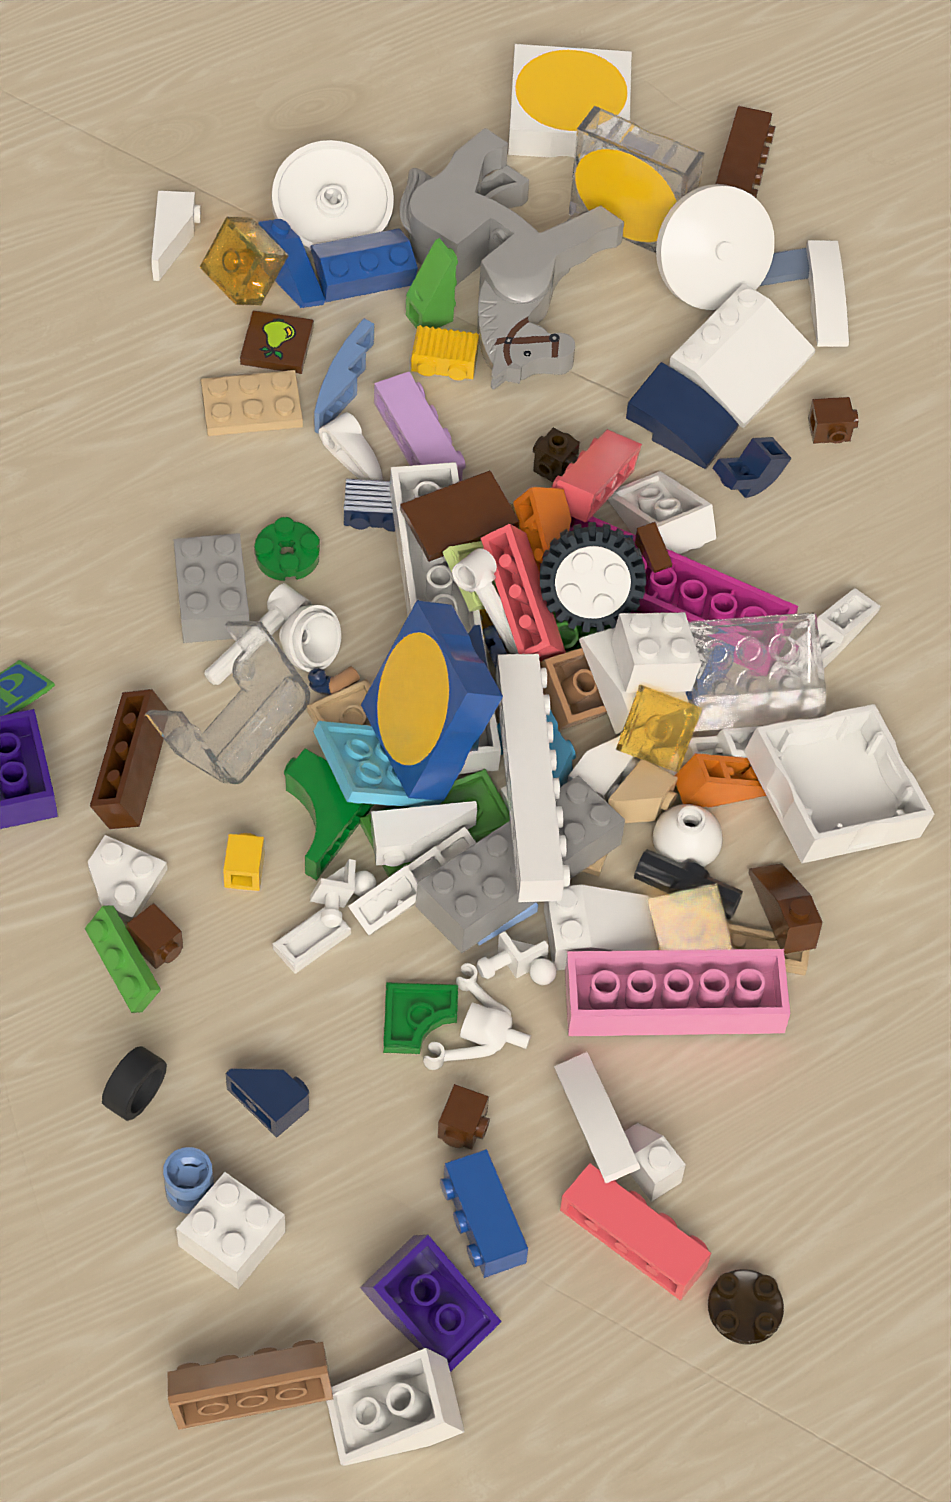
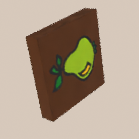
[240,310,314,374]

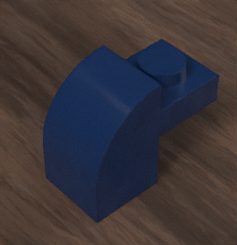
[712,437,792,498]

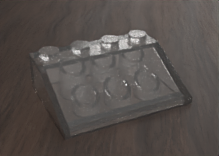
[683,613,826,731]

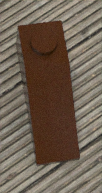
[748,863,823,954]

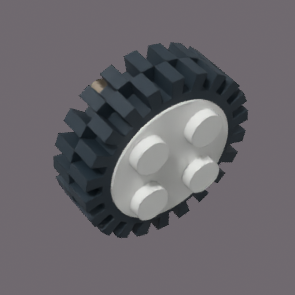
[540,522,646,632]

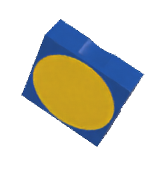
[361,600,503,801]

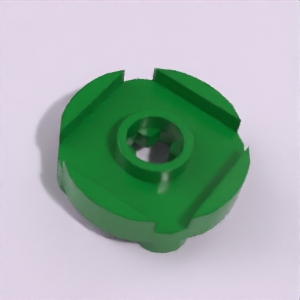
[254,517,320,581]

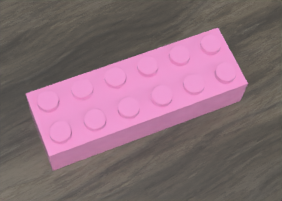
[565,949,790,1036]

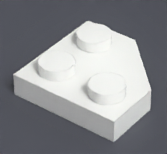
[88,835,168,922]

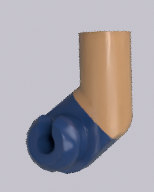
[308,666,360,694]

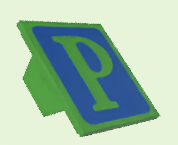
[0,660,55,716]

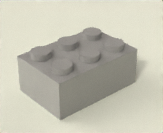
[173,533,250,643]

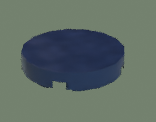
[482,625,507,668]

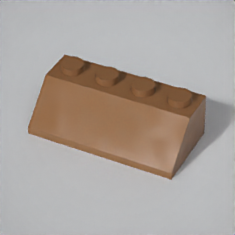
[167,1340,334,1430]

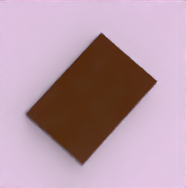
[400,470,520,562]

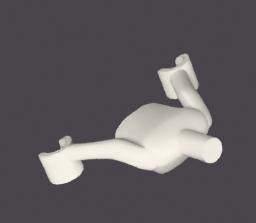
[423,963,531,1070]

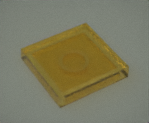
[616,685,702,773]
[648,883,733,950]

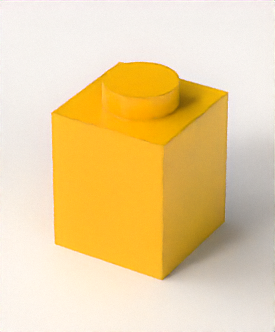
[223,833,265,891]

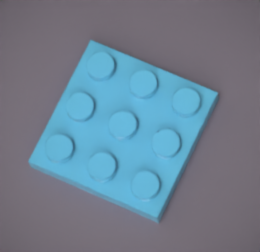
[313,721,442,807]

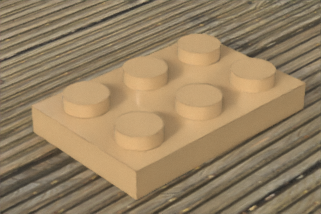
[201,370,303,436]

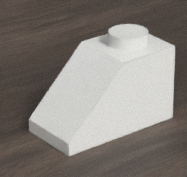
[624,1123,686,1202]

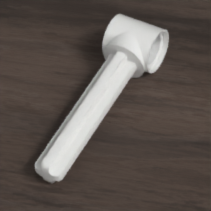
[452,548,519,654]
[204,583,312,685]

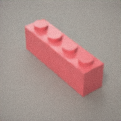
[551,429,642,522]
[481,524,566,662]
[560,1163,711,1301]

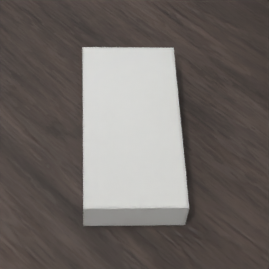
[273,907,351,974]

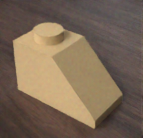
[608,759,678,823]

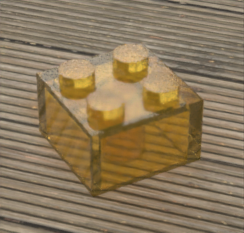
[200,216,289,305]

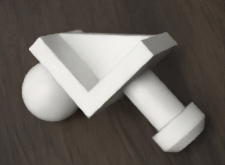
[310,859,377,927]
[476,931,556,985]

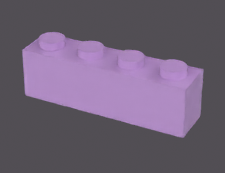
[374,372,466,482]

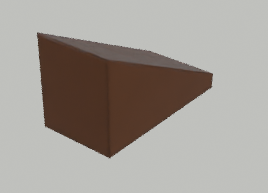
[635,522,673,573]

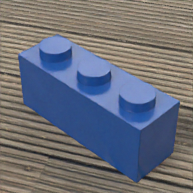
[440,1149,528,1278]

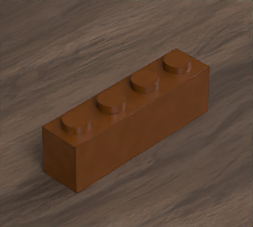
[715,106,776,199]
[90,689,171,829]

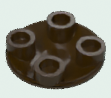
[708,1269,784,1345]

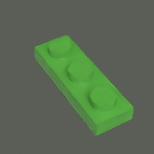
[84,905,161,1013]

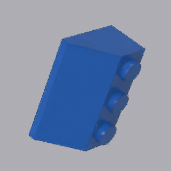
[310,228,418,303]

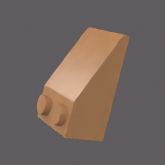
[540,648,607,731]

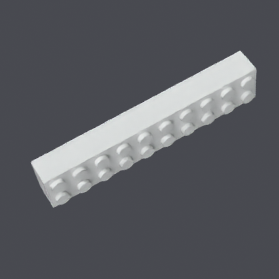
[390,462,501,774]

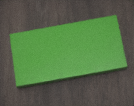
[360,769,510,877]

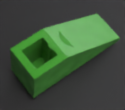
[406,238,458,329]

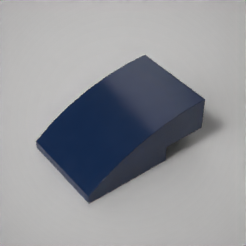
[626,362,739,469]

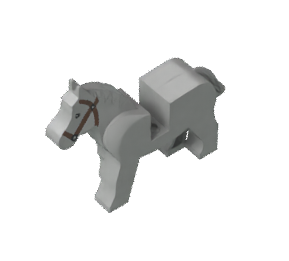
[400,128,624,389]

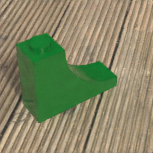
[284,748,374,880]

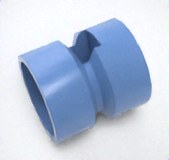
[163,1147,214,1214]

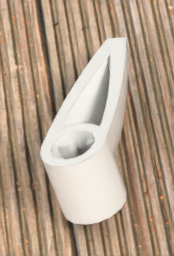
[319,412,383,480]

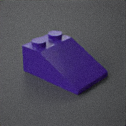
[360,1234,502,1372]

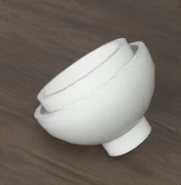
[279,605,341,672]
[653,804,723,867]

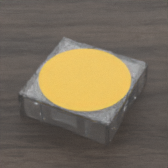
[569,106,705,253]

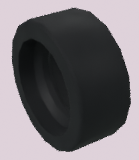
[102,1046,167,1121]

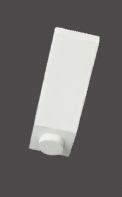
[151,191,201,281]
[371,801,477,867]

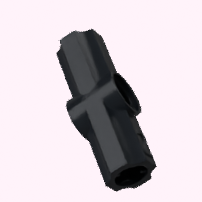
[634,849,743,920]

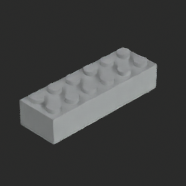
[416,776,625,953]

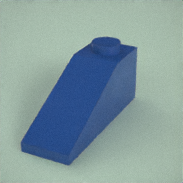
[247,219,325,308]

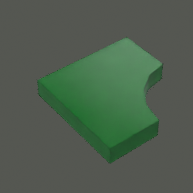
[383,982,458,1054]

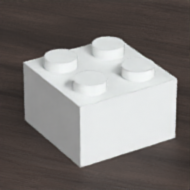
[611,612,701,693]
[176,1172,285,1289]

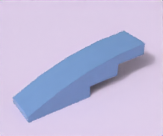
[314,318,374,434]

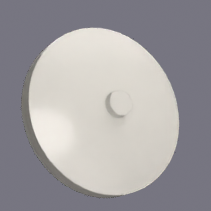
[271,140,394,254]
[656,184,774,310]

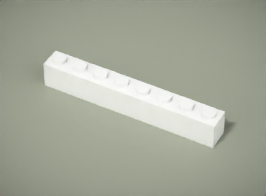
[495,654,570,902]

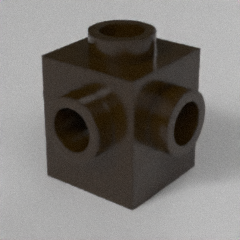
[533,427,580,482]

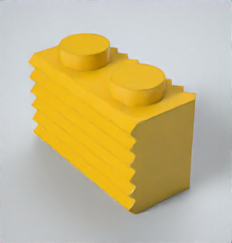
[411,325,479,380]

